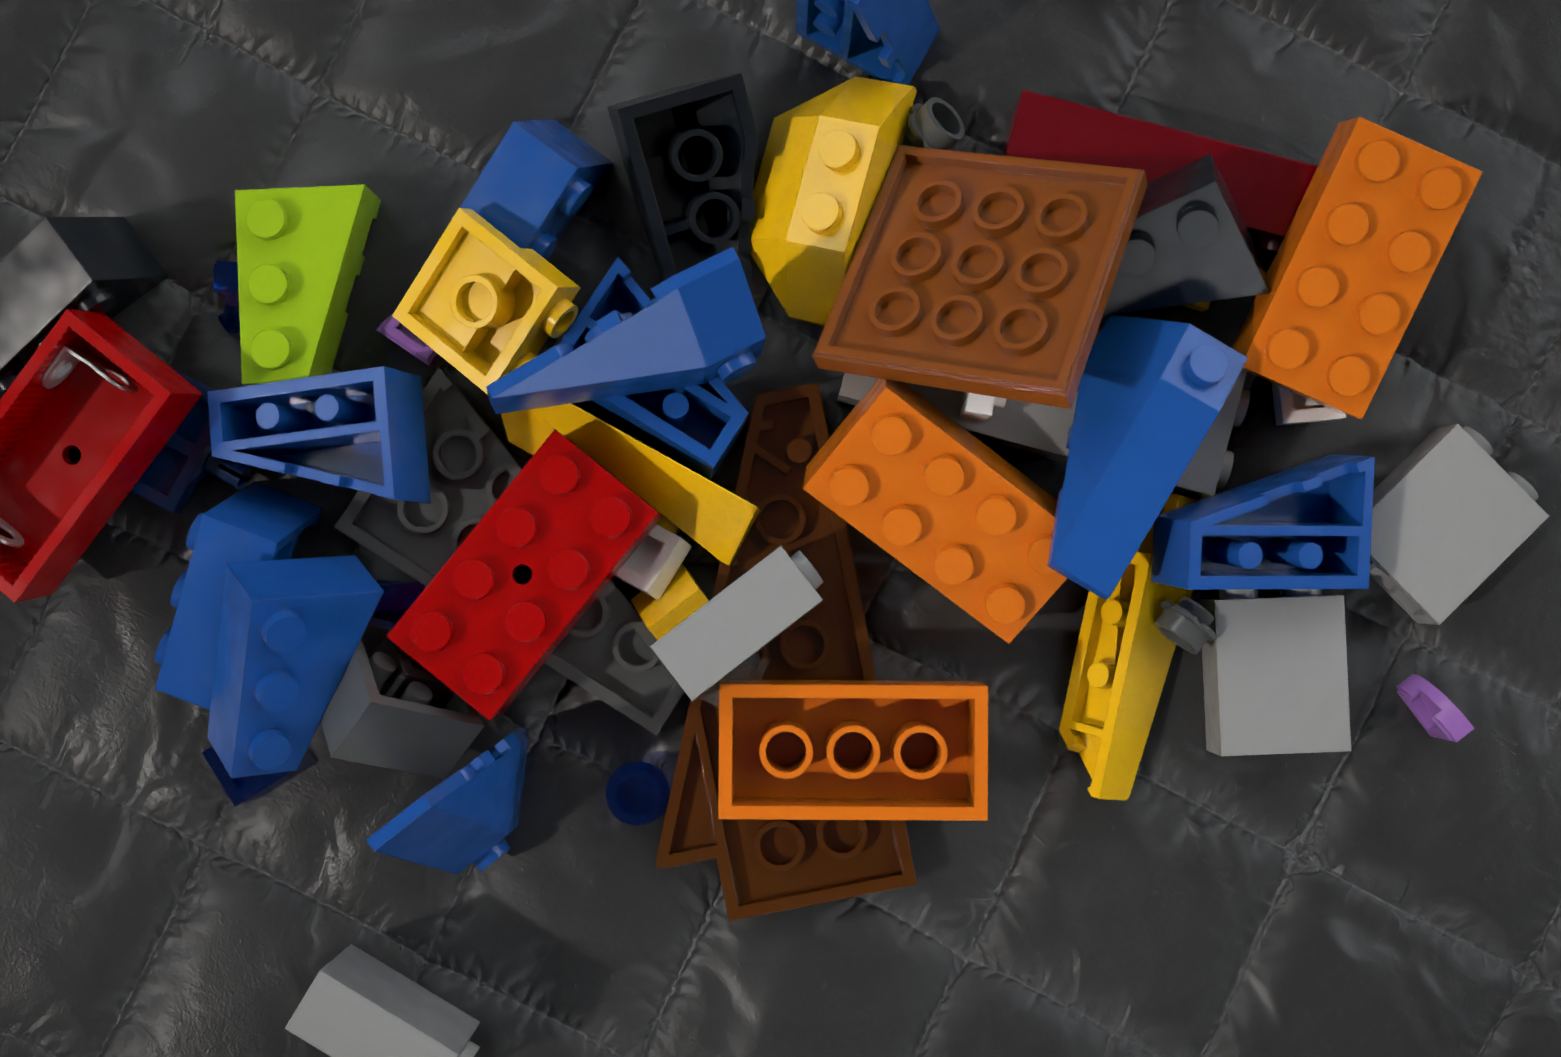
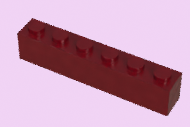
[1002,89,1318,259]

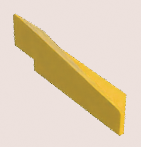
[501,403,761,566]
[1059,493,1199,801]

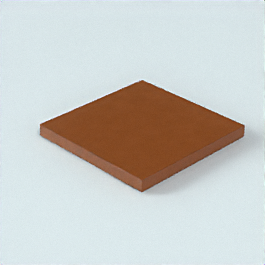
[812,145,1148,409]

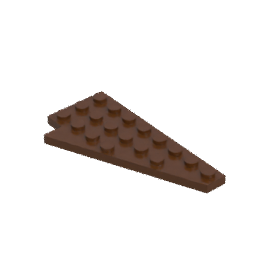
[656,382,917,921]

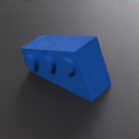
[796,0,940,85]
[460,119,614,260]
[1152,454,1375,590]
[207,555,384,779]

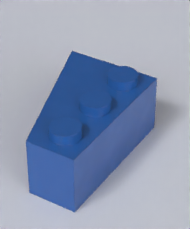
[559,257,749,481]
[207,366,431,504]
[155,482,324,710]

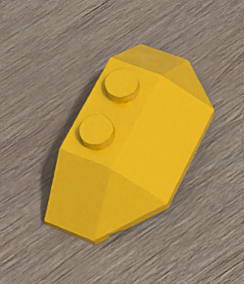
[750,76,917,326]

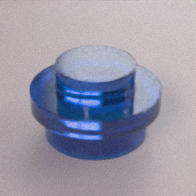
[606,761,670,826]

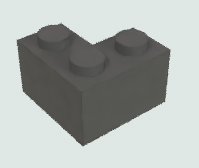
[321,617,484,779]

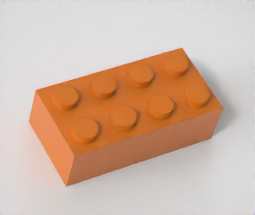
[1232,116,1483,420]
[803,378,1067,644]
[718,679,988,821]

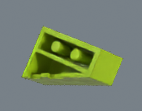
[235,184,381,386]

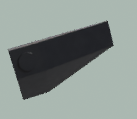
[607,73,759,291]

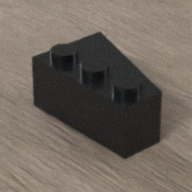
[1103,153,1270,315]
[0,217,168,399]

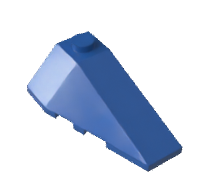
[486,247,766,414]
[1047,314,1248,600]
[366,727,529,874]

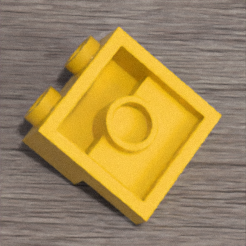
[392,208,581,395]

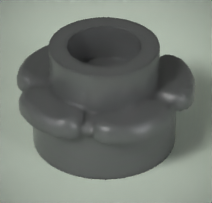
[907,97,965,151]
[1154,596,1216,655]

